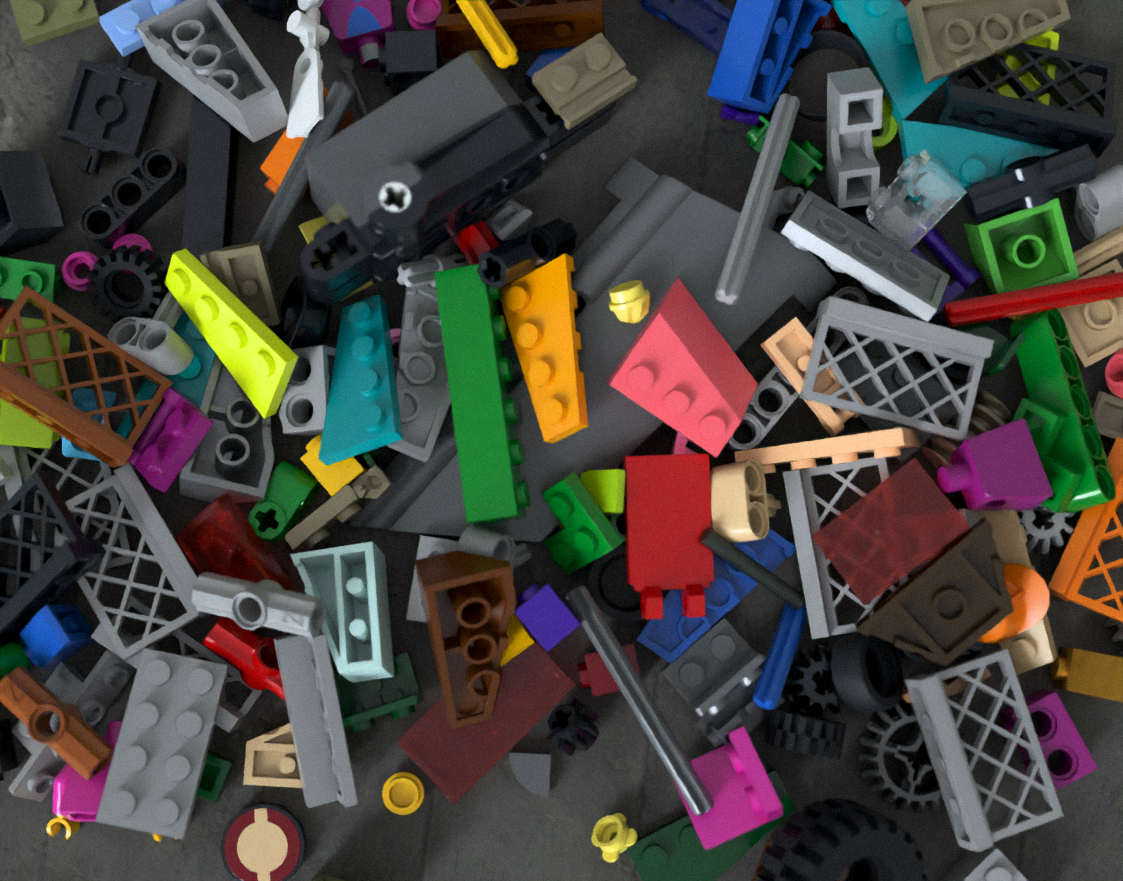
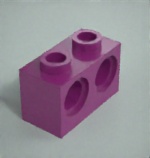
[999,688,1098,791]

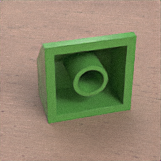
[963,197,1080,295]

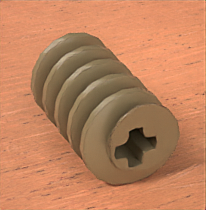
[922,391,1013,470]

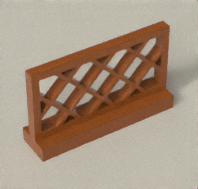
[0,286,173,468]

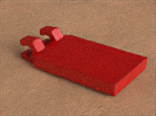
[623,454,714,620]

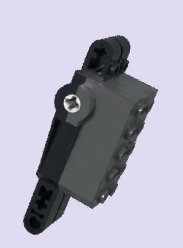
[301,50,617,304]

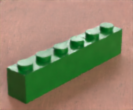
[434,264,530,525]

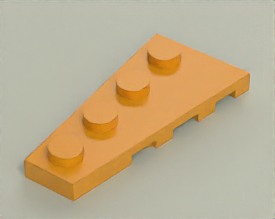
[500,253,588,444]

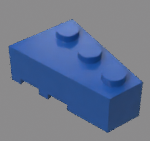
[707,0,832,114]

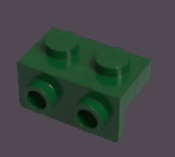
[334,651,424,733]

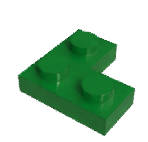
[1012,398,1083,513]
[541,472,623,576]

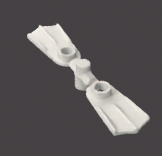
[286,0,330,139]

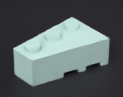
[290,541,395,683]

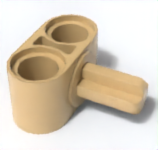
[710,459,781,544]

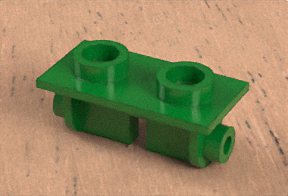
[746,115,826,189]
[0,256,65,303]

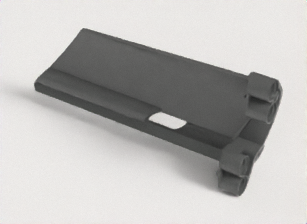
[350,156,838,542]

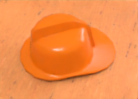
[977,563,1050,644]

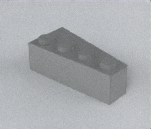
[135,0,288,143]

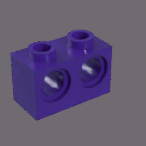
[514,582,581,652]

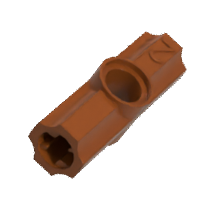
[0,666,115,781]

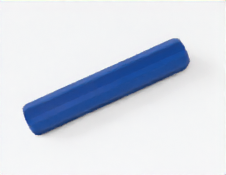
[753,603,808,710]

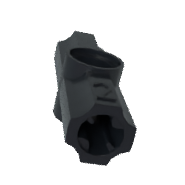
[962,142,1098,223]
[477,218,578,289]

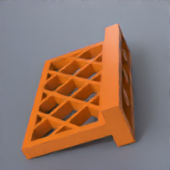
[1048,437,1123,623]

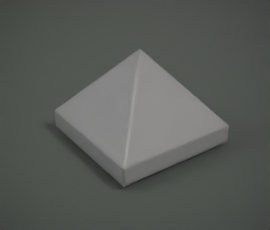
[485,199,533,241]

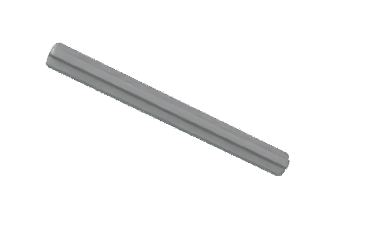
[715,93,800,305]

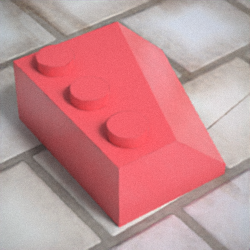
[606,277,758,458]

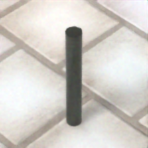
[699,528,805,610]

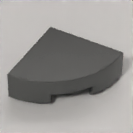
[509,751,551,797]

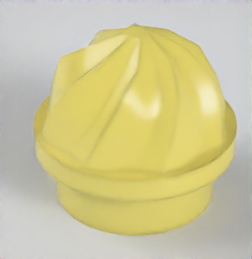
[608,280,651,323]

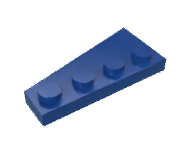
[636,525,796,664]

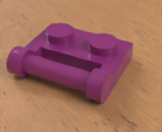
[128,386,214,493]

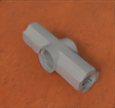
[191,572,327,638]

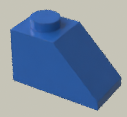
[20,604,95,669]

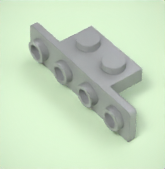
[9,650,136,802]

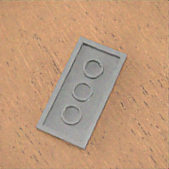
[781,190,950,322]
[95,648,230,839]

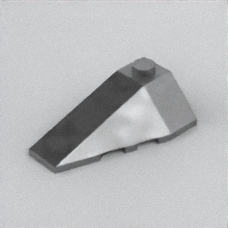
[179,354,274,505]

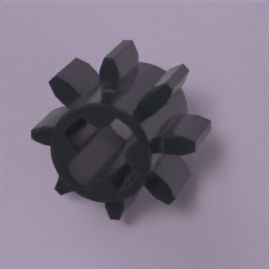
[547,699,600,756]

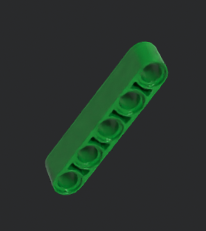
[1010,309,1116,513]

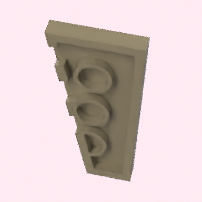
[905,0,1071,85]

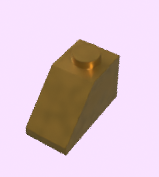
[1050,646,1123,702]

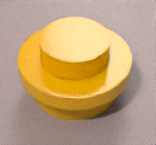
[382,771,425,815]

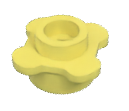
[591,813,638,863]

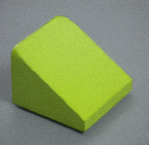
[580,469,626,516]

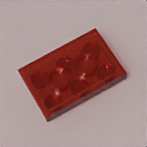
[811,458,971,605]
[174,493,299,633]

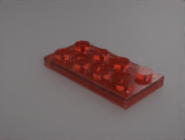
[396,640,576,804]

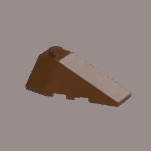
[414,550,517,730]

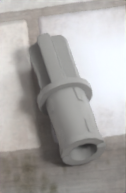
[397,253,469,288]

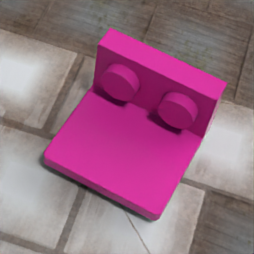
[672,726,783,850]

